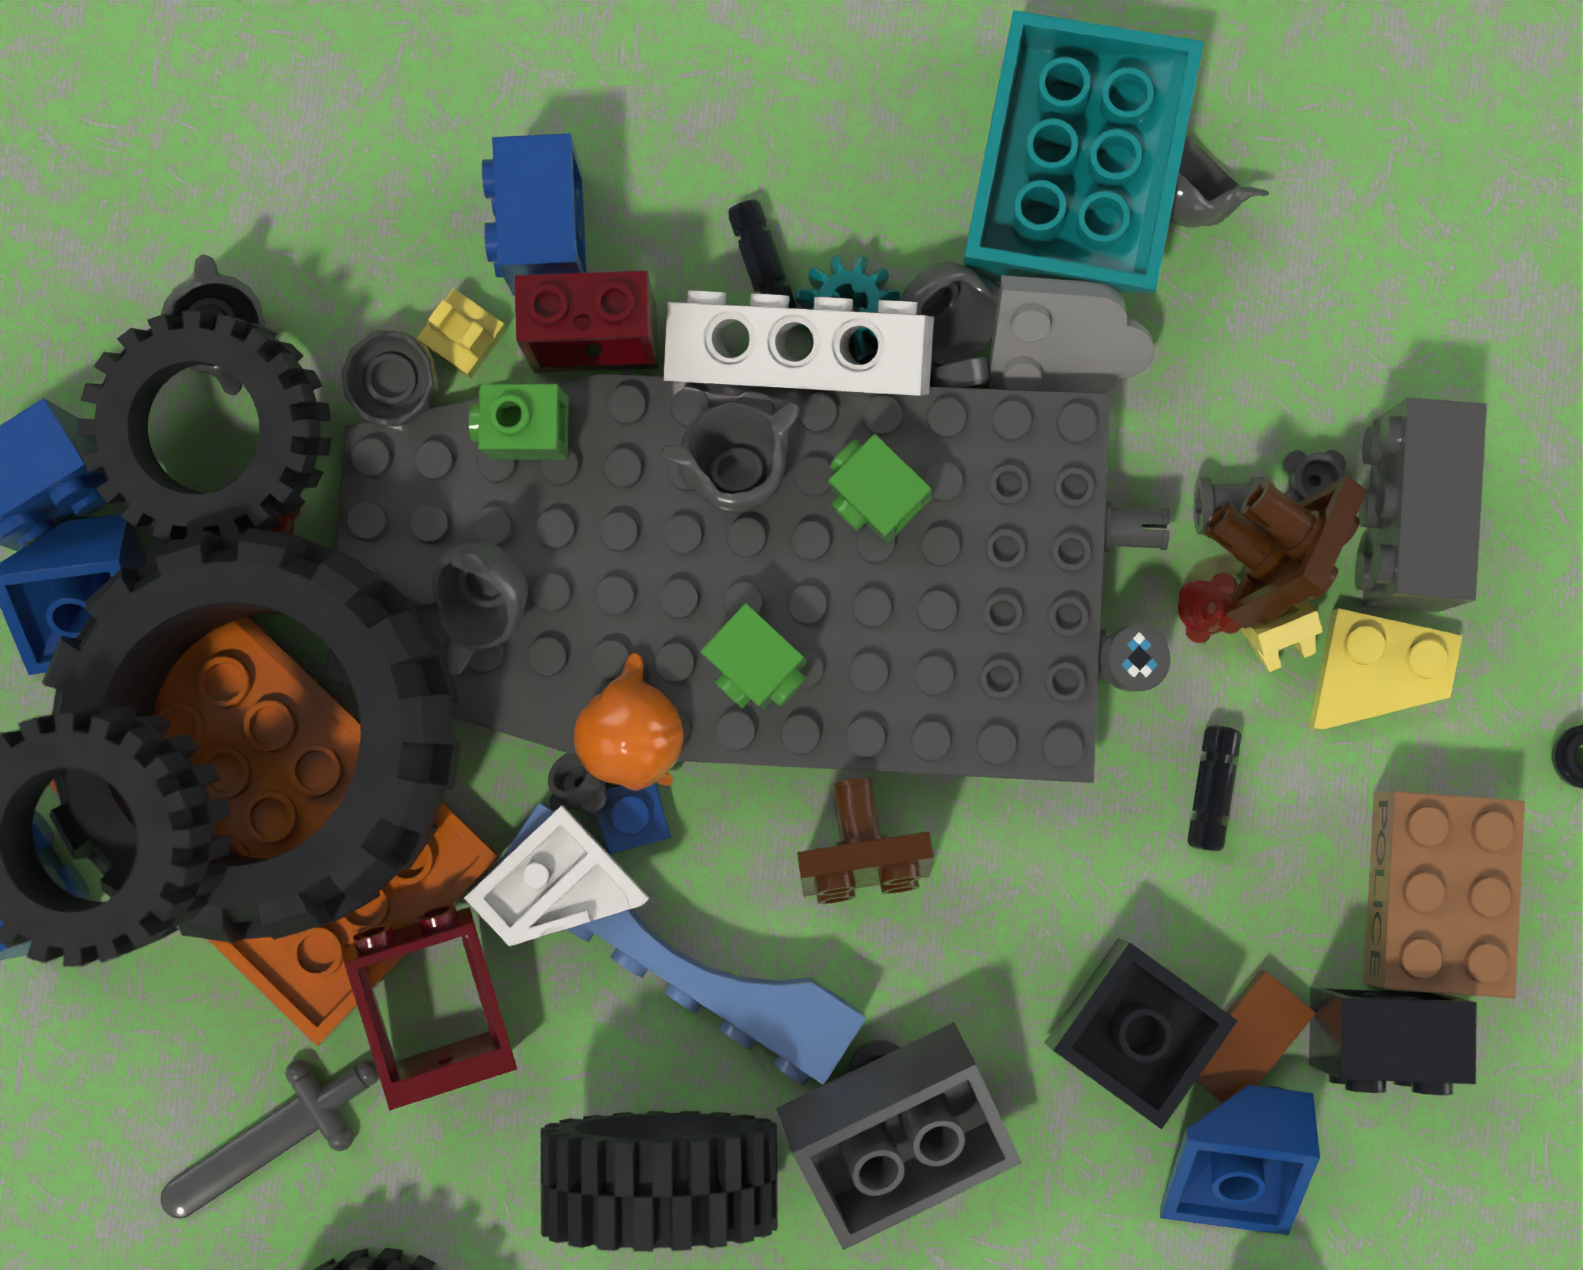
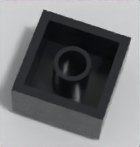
[1044,938,1238,1130]
[1309,988,1477,1095]

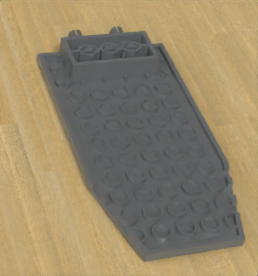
[327,374,1170,783]

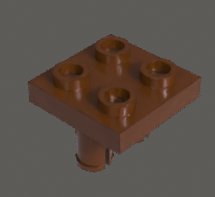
[1204,475,1367,629]
[797,777,934,904]

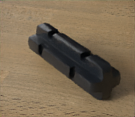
[728,199,796,309]
[1187,725,1242,851]

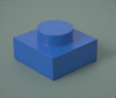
[597,782,671,855]

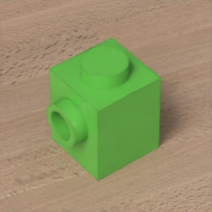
[469,384,569,460]
[828,433,933,544]
[700,603,808,709]

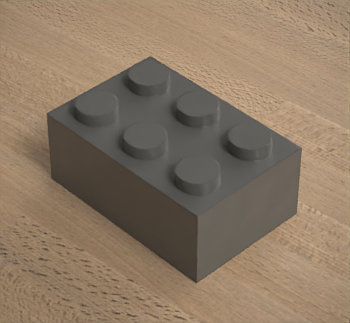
[1355,397,1487,612]
[777,1022,1022,1250]

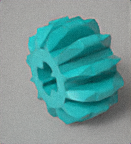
[796,255,901,363]

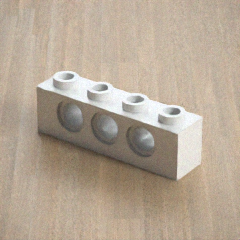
[664,291,934,396]

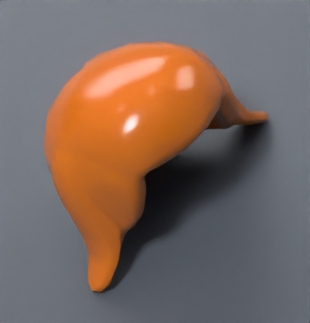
[574,653,684,791]

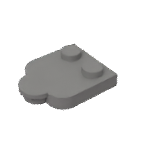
[986,275,1154,394]

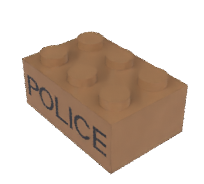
[1364,791,1525,999]

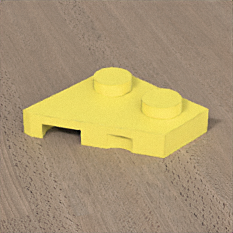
[1308,608,1463,731]

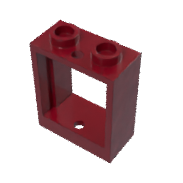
[514,271,658,373]
[343,905,517,1111]

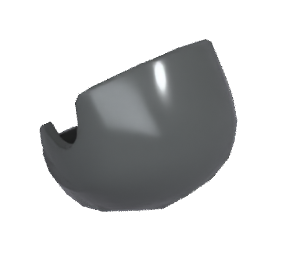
[341,330,439,427]

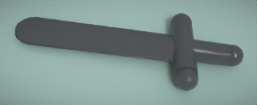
[161,1060,379,1218]

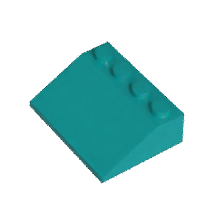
[964,10,1204,293]

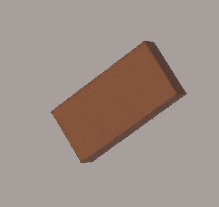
[1196,970,1316,1103]

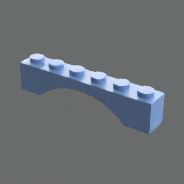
[496,802,866,1085]

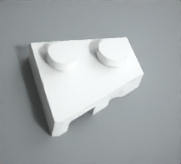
[464,806,650,946]

